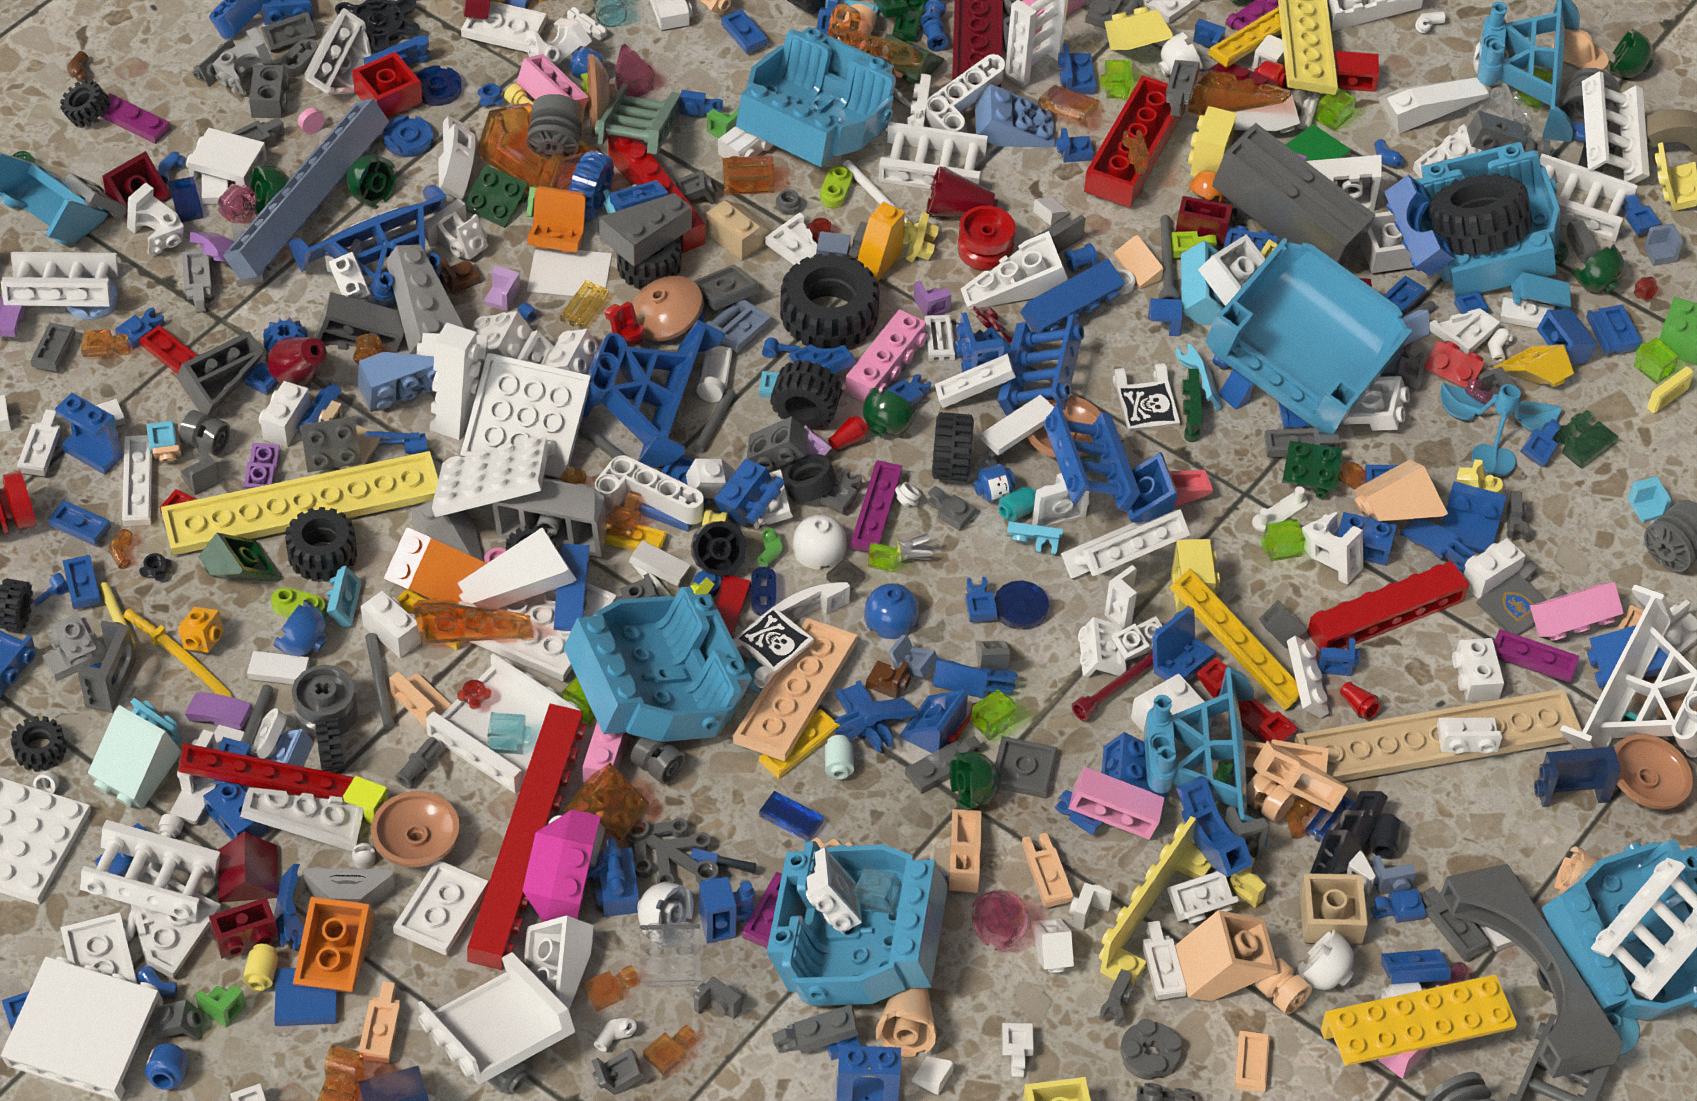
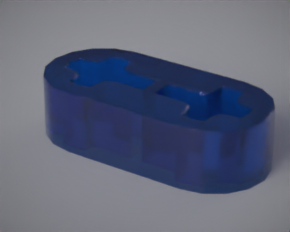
[751,566,776,616]

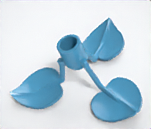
[1440,382,1562,476]

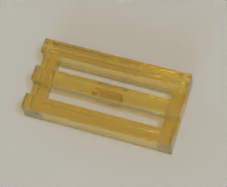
[560,280,608,330]

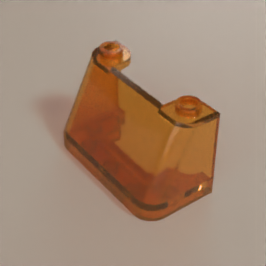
[478,102,599,192]

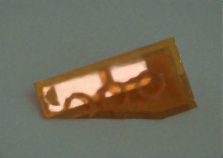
[1188,70,1292,117]
[413,598,534,644]

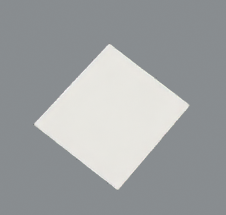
[527,247,612,299]

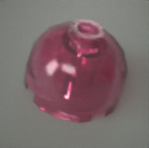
[971,889,1030,951]

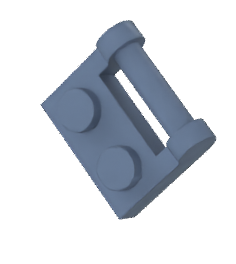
[706,299,771,353]

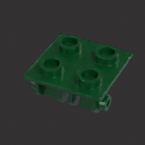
[464,164,528,228]
[1282,441,1343,499]

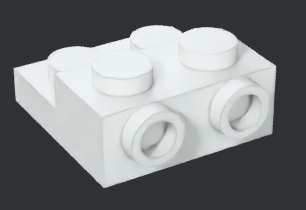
[1343,376,1410,431]
[1032,472,1092,527]
[806,847,862,933]

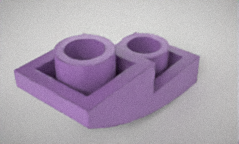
[190,232,233,261]
[0,297,26,337]
[244,443,281,489]
[185,692,253,729]

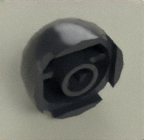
[690,521,747,576]

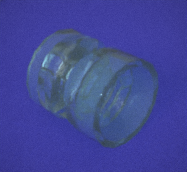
[593,0,627,27]

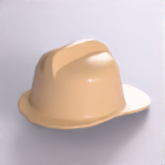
[1552,29,1609,70]

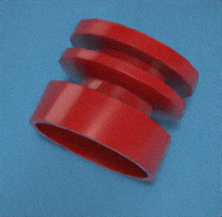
[0,470,37,535]

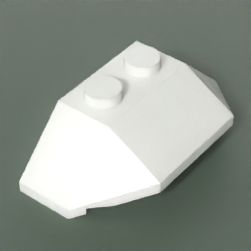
[305,8,372,94]

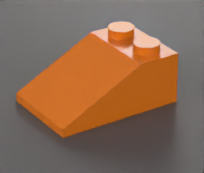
[384,527,487,615]
[293,897,375,993]

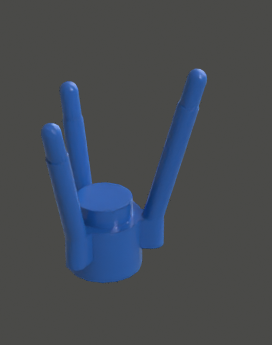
[365,431,428,455]

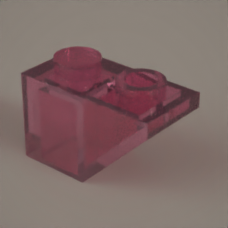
[615,44,655,97]

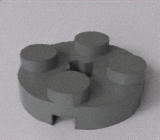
[1120,1019,1181,1080]

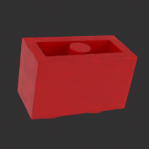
[1333,51,1379,92]

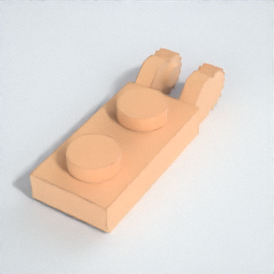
[1022,833,1073,908]

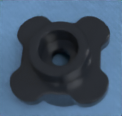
[139,553,172,581]

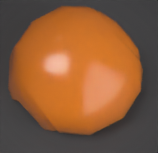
[1189,170,1226,202]

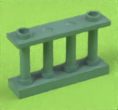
[595,83,681,154]

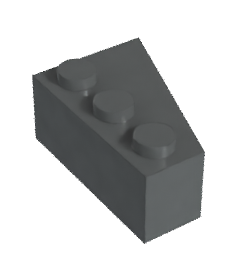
[599,193,692,267]
[315,292,404,353]
[176,331,264,416]

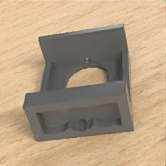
[78,620,136,713]

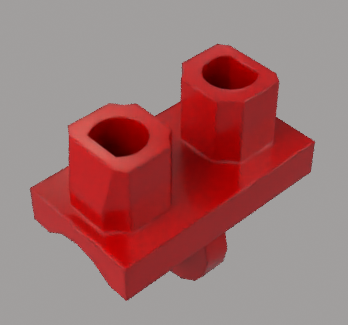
[604,301,645,347]

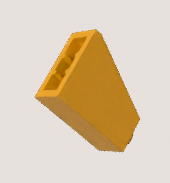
[857,201,905,281]

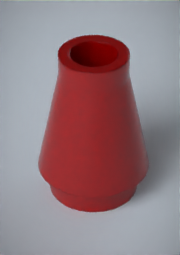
[828,415,869,451]
[1340,682,1381,720]

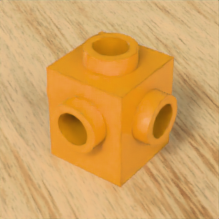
[178,607,224,653]

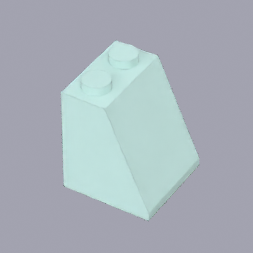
[88,705,181,809]

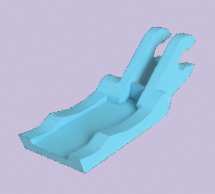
[1176,343,1222,412]

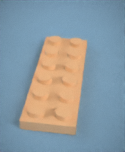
[733,618,858,761]

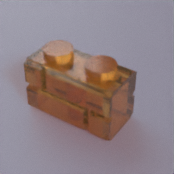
[722,155,775,195]

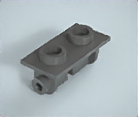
[192,38,235,87]

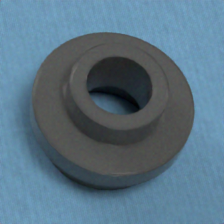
[776,189,801,213]

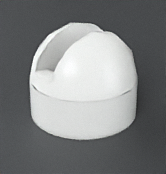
[33,771,59,794]
[352,843,376,869]

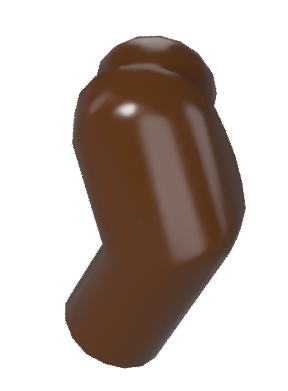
[67,51,89,82]

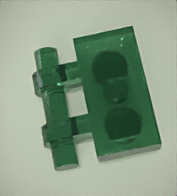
[1552,410,1619,469]

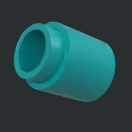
[998,487,1036,522]

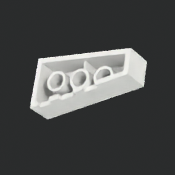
[1327,0,1423,32]
[1306,155,1381,212]
[430,323,481,440]

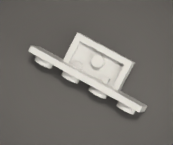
[170,725,244,824]

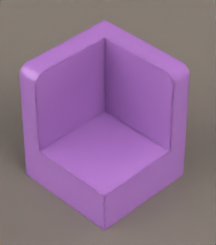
[914,281,951,316]

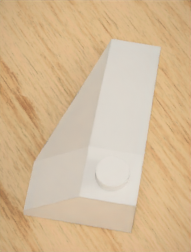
[1378,77,1489,134]
[1194,91,1300,133]
[961,231,1069,310]
[524,916,594,1010]

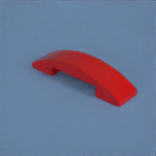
[1197,657,1299,742]

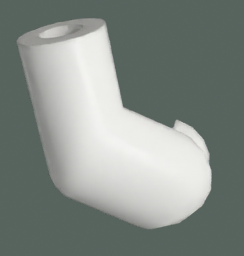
[594,1018,637,1052]

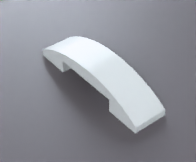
[774,582,850,622]

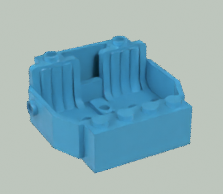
[736,27,896,167]
[1416,142,1562,297]
[563,587,752,742]
[1542,839,1697,1020]
[767,841,948,1006]

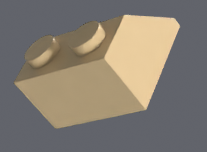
[706,200,775,261]

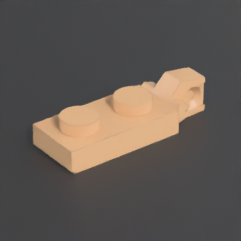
[358,981,400,1063]

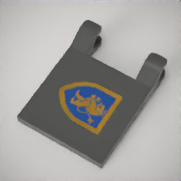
[1476,560,1568,635]

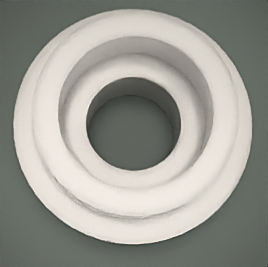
[895,482,921,507]

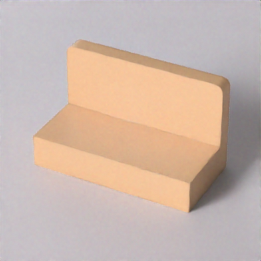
[389,672,452,728]

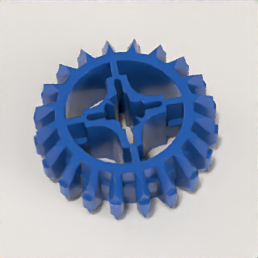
[568,151,615,220]

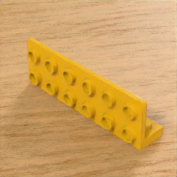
[1321,974,1517,1066]

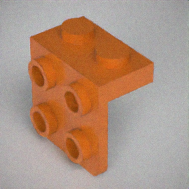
[527,186,586,253]

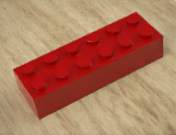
[1084,75,1186,208]

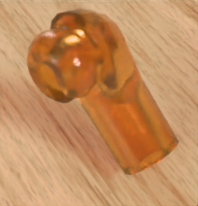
[109,529,133,569]

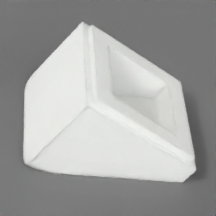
[1033,197,1069,226]
[1346,851,1376,895]
[912,1056,954,1095]

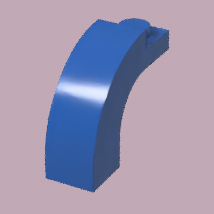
[1176,776,1253,877]

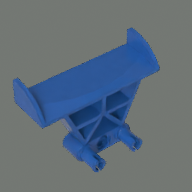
[288,184,447,308]
[582,320,725,467]

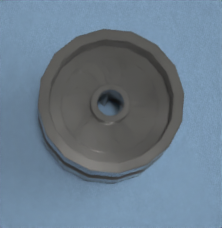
[291,665,358,738]

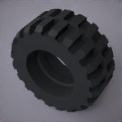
[1430,174,1533,256]
[780,253,880,349]

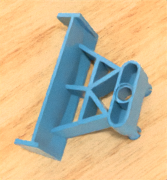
[1477,0,1580,142]
[1144,667,1268,846]

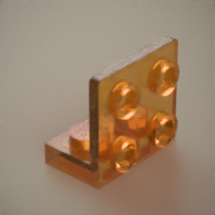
[563,763,649,841]

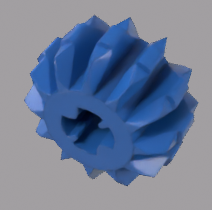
[263,317,308,352]

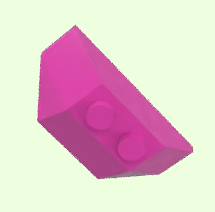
[523,809,601,922]

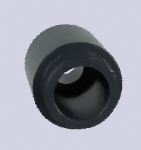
[1370,814,1403,858]

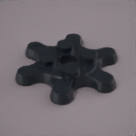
[335,0,420,53]

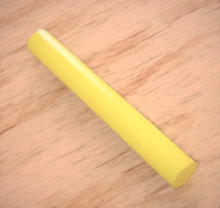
[98,582,136,649]

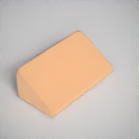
[1114,235,1163,289]

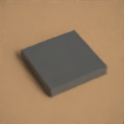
[694,264,760,311]
[995,736,1058,799]

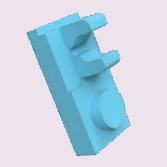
[1007,521,1063,555]
[326,566,362,628]

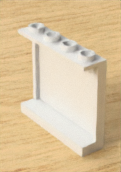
[426,653,581,793]
[418,952,575,1085]
[1,957,164,1101]

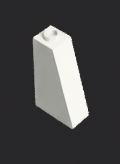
[458,528,577,615]

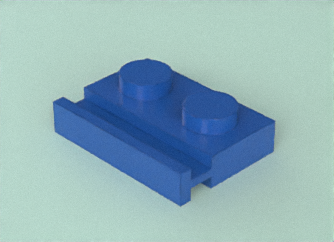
[1586,304,1642,355]
[1381,949,1451,984]

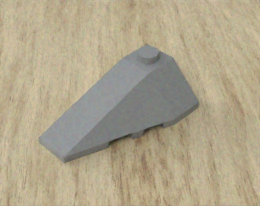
[411,500,483,561]

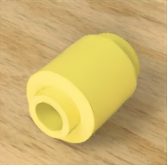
[243,944,278,991]

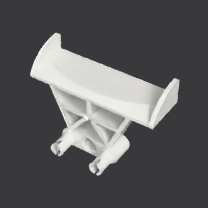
[1560,585,1697,758]

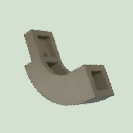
[1645,109,1697,155]

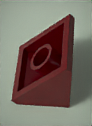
[102,151,171,219]
[218,831,278,903]

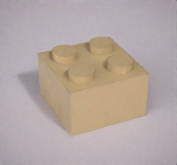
[1299,873,1368,944]

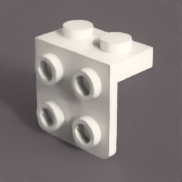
[471,311,533,359]

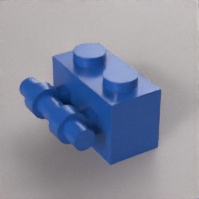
[714,458,785,527]
[592,838,639,917]
[699,877,755,944]

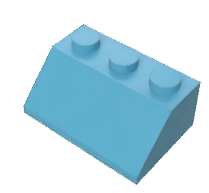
[1181,240,1225,325]

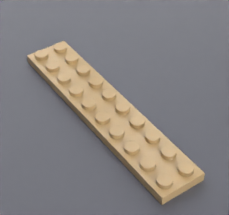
[1295,689,1582,782]

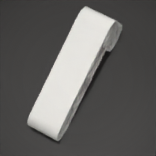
[925,54,1005,132]
[595,455,704,525]

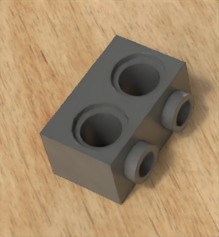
[249,65,290,118]
[747,416,808,472]

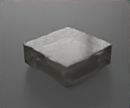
[826,558,866,591]

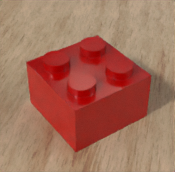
[352,52,422,118]

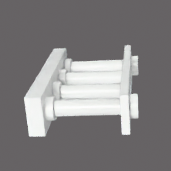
[1005,0,1068,88]
[1582,71,1650,184]
[878,122,988,189]
[1540,153,1638,242]
[1,252,119,306]
[1061,509,1190,579]
[80,820,220,922]
[1591,858,1697,1000]

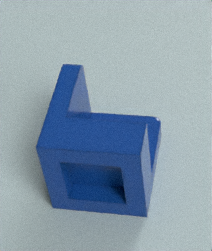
[1148,298,1182,336]

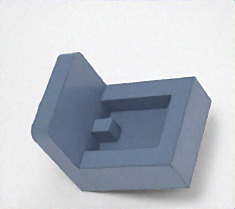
[889,635,938,678]
[1371,855,1416,895]

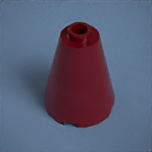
[926,166,998,217]
[267,337,327,387]

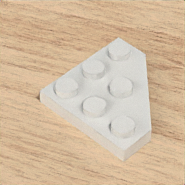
[130,865,221,979]

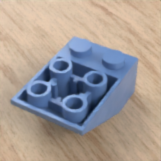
[975,84,1055,147]
[358,352,437,412]

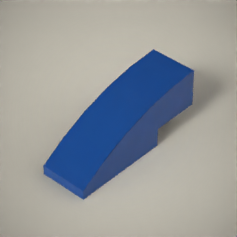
[554,543,590,631]

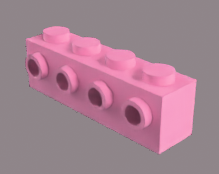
[845,309,928,402]

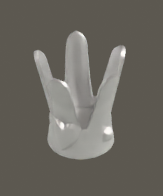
[891,532,933,561]

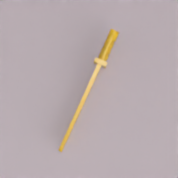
[123,608,232,697]

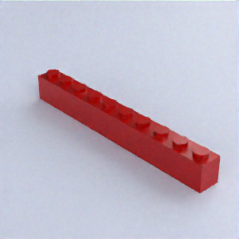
[467,703,587,970]

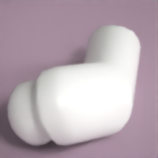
[1415,11,1445,33]
[1488,328,1513,363]

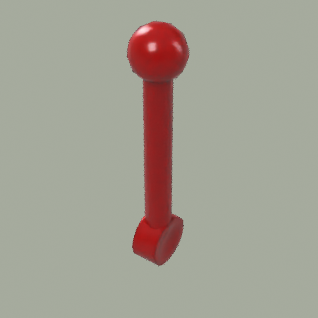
[947,702,983,744]

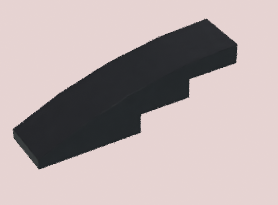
[1310,791,1388,874]

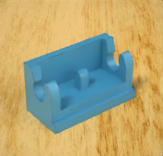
[1511,272,1571,310]

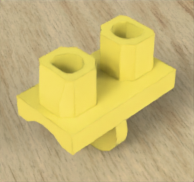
[903,212,939,262]
[1457,460,1503,493]

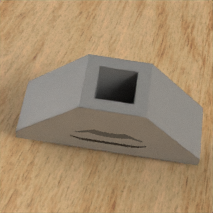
[303,866,395,908]

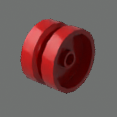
[957,205,1016,271]

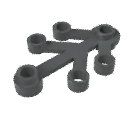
[624,817,719,884]

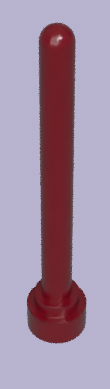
[1071,652,1153,722]

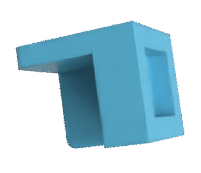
[1628,476,1671,523]

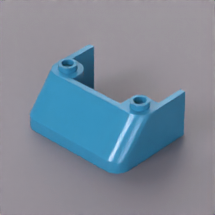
[0,152,109,246]

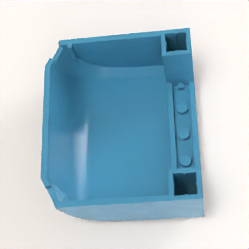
[1205,238,1412,434]

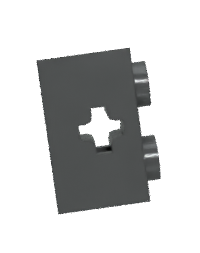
[1467,110,1527,151]

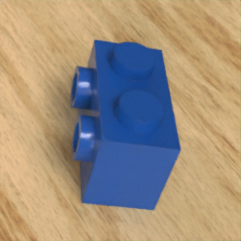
[1536,309,1598,364]
[1337,512,1397,566]
[203,781,269,840]

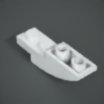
[438,115,475,200]

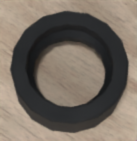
[782,454,837,502]

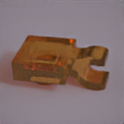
[1122,130,1149,174]
[81,330,131,357]
[606,490,641,538]
[583,965,638,1012]
[643,1025,696,1076]

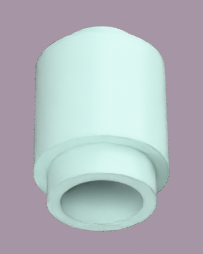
[824,735,854,780]

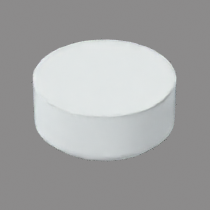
[1117,269,1135,294]
[697,376,725,403]

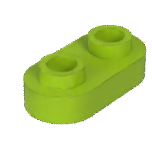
[820,166,852,209]
[271,587,326,618]

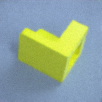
[343,776,388,824]

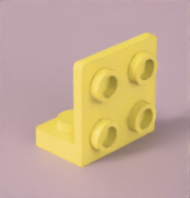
[1655,142,1697,211]

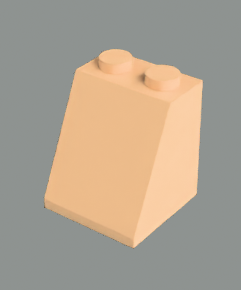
[1353,459,1448,521]
[1175,910,1278,1002]

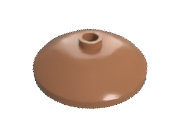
[587,54,615,130]
[632,276,704,342]
[1027,395,1101,458]
[1615,734,1693,810]
[371,791,460,867]

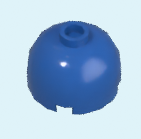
[864,583,919,639]
[273,600,327,657]

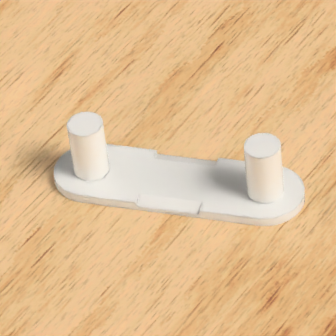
[1252,487,1308,532]

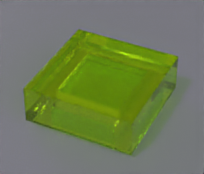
[868,543,898,572]

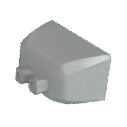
[492,478,608,557]

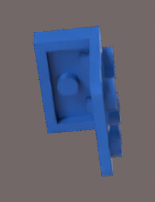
[1152,606,1216,682]

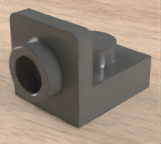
[676,170,717,204]
[693,976,741,1019]

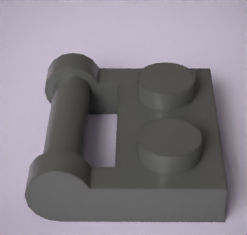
[1085,0,1143,29]
[64,172,127,219]

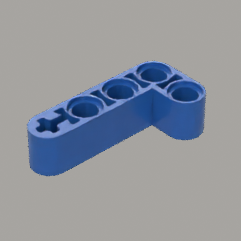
[209,0,270,39]

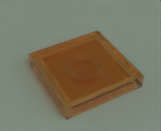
[1037,85,1100,122]

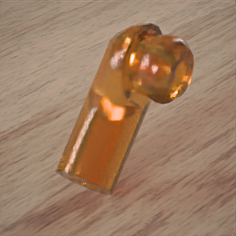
[1286,798,1313,839]

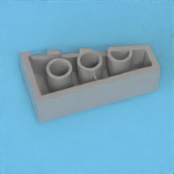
[386,245,464,354]

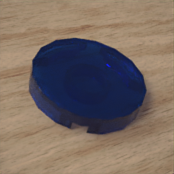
[416,65,462,106]
[994,580,1049,630]

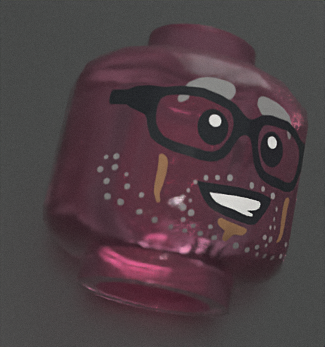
[218,184,256,223]

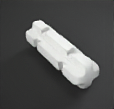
[567,7,607,41]
[1297,91,1320,130]

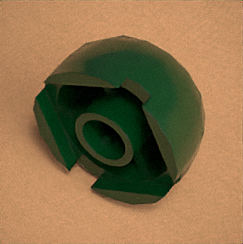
[1607,28,1654,79]
[346,154,397,207]
[250,166,289,216]
[1572,244,1625,293]
[863,388,917,438]
[949,752,1001,810]

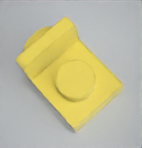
[1229,855,1266,908]

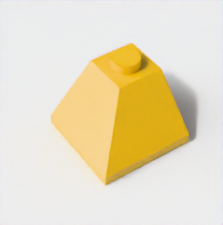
[1493,345,1574,387]

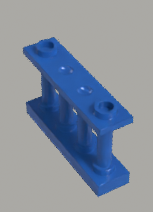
[997,314,1084,416]
[1044,405,1141,511]

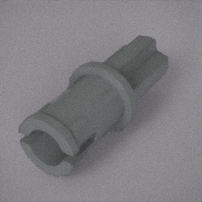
[395,737,442,788]

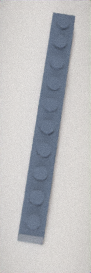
[223,98,389,280]

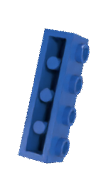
[1020,258,1125,334]

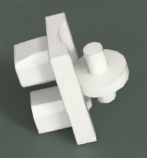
[328,252,371,300]

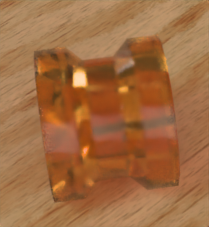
[353,334,382,365]

